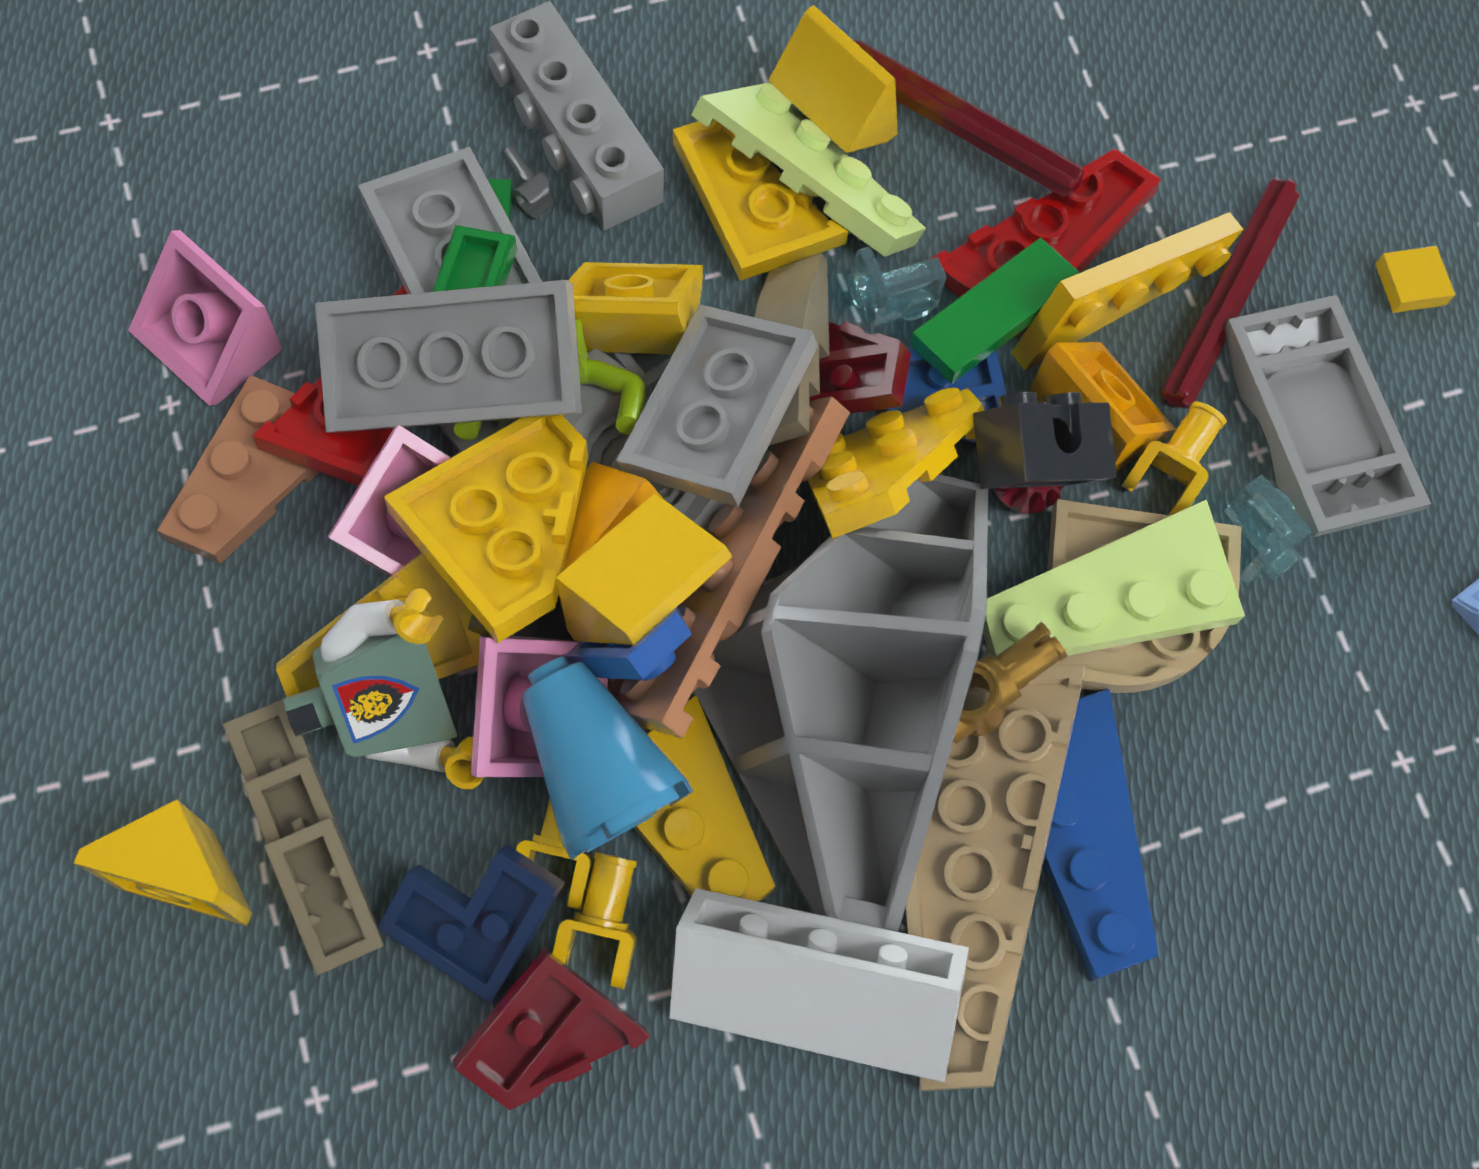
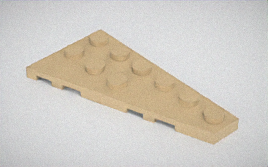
[906,664,1085,1091]

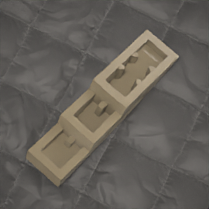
[754,253,829,445]
[222,699,385,976]

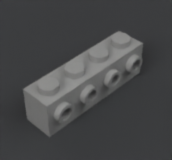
[487,1,664,231]

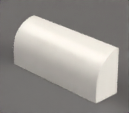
[669,888,969,1083]

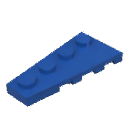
[1042,689,1159,982]

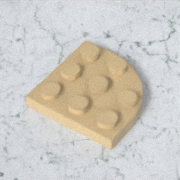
[1047,499,1242,693]

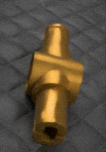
[953,622,1067,744]

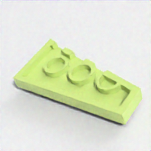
[691,83,926,257]
[983,500,1245,658]

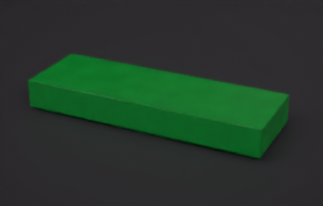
[910,237,1080,384]

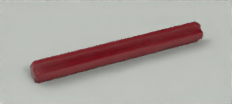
[854,40,1084,198]
[1161,178,1300,409]

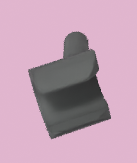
[504,146,554,219]

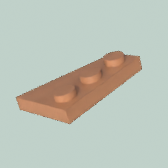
[157,375,319,564]

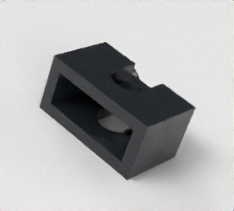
[973,392,1117,489]

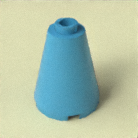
[522,657,693,860]

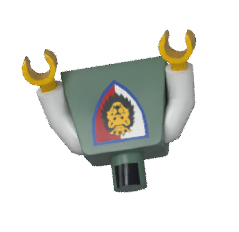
[283,588,485,790]

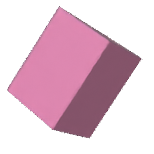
[128,230,283,406]
[328,425,450,576]
[471,636,608,777]

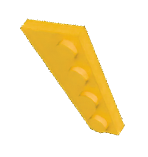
[1011,212,1244,371]

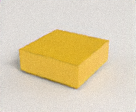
[1375,246,1455,313]

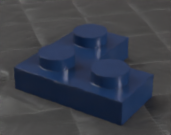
[377,845,565,1004]

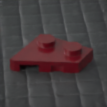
[809,321,911,414]
[453,948,650,1111]

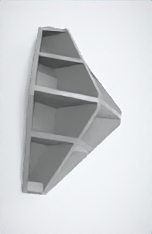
[693,475,988,932]

